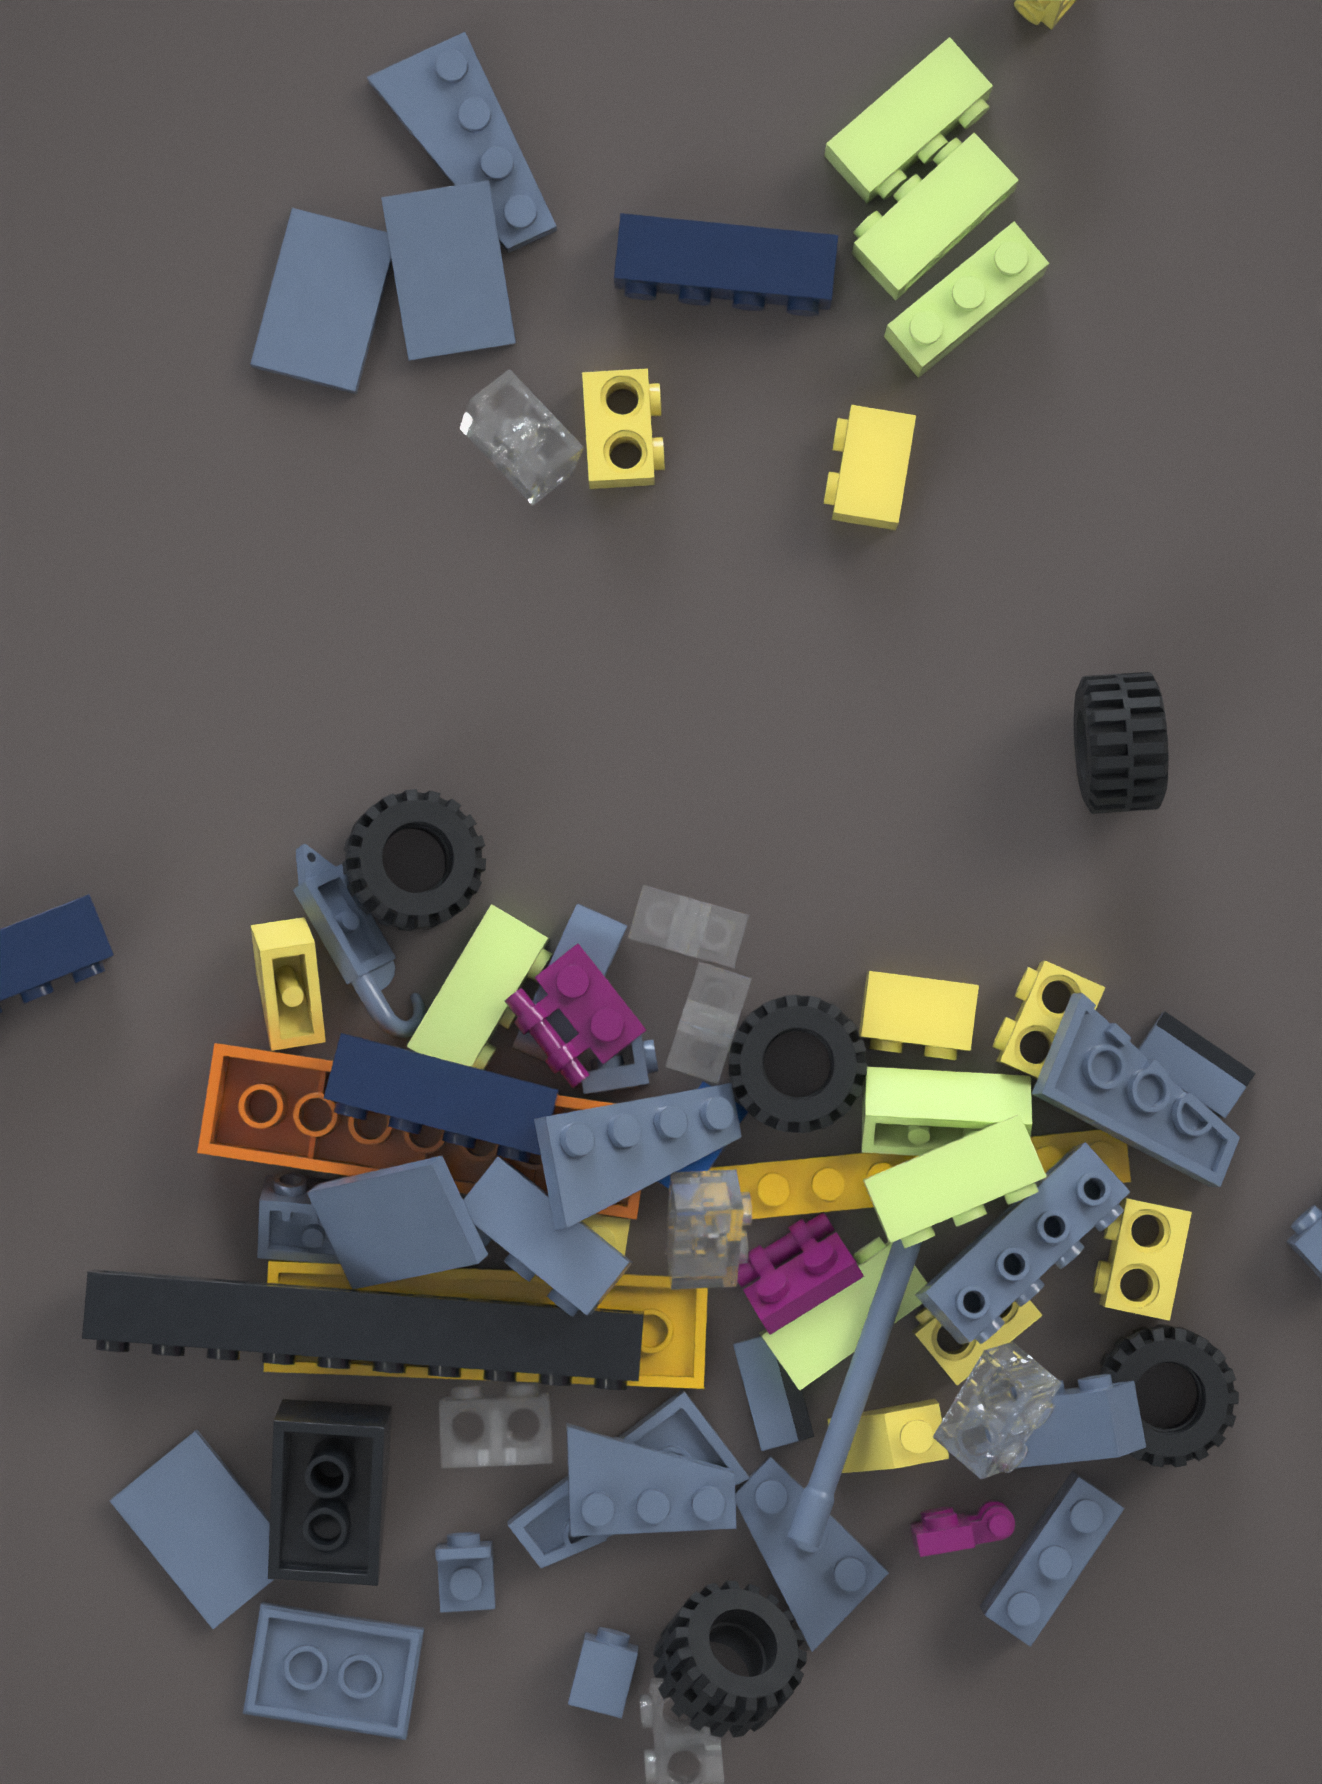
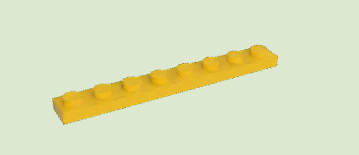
[692,1129,1131,1225]

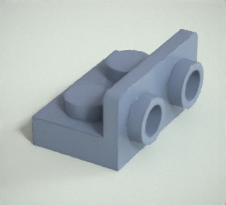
[257,1172,348,1264]

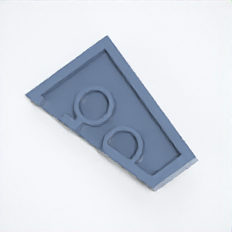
[566,1423,737,1537]
[735,1455,889,1652]

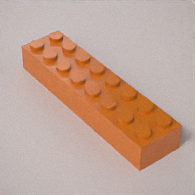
[197,1043,641,1220]

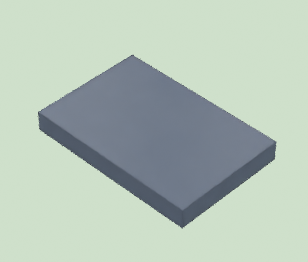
[381,180,516,361]
[250,208,392,394]
[307,1156,488,1289]
[110,1430,274,1629]
[243,1602,425,1740]

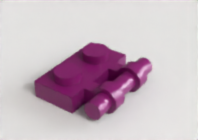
[504,943,647,1088]
[730,1212,864,1335]
[910,1500,1015,1557]

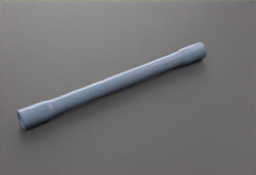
[787,1239,923,1547]

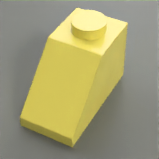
[251,917,326,1051]
[827,1398,949,1473]

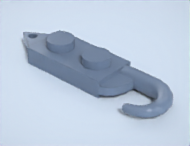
[293,844,426,1039]

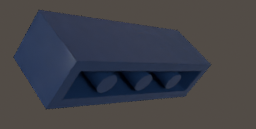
[614,213,838,316]
[0,894,114,1013]
[323,1033,560,1163]

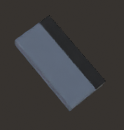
[1138,1011,1256,1118]
[733,1336,815,1451]

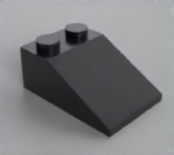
[268,1399,392,1586]

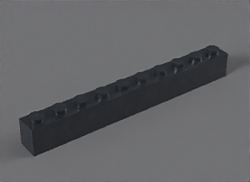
[82,1269,644,1390]

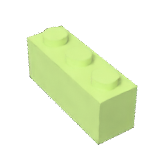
[824,37,993,204]
[852,133,1019,301]
[884,221,1049,378]
[407,904,553,1070]
[862,1067,1032,1156]
[863,1115,1047,1248]
[759,1237,927,1390]

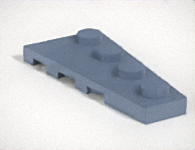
[367,32,557,253]
[1032,993,1240,1187]
[534,1083,742,1231]
[507,1388,750,1569]

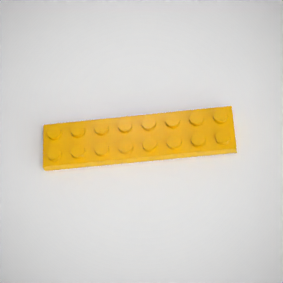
[263,1260,708,1389]

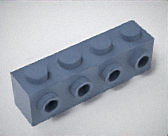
[915,1142,1130,1345]

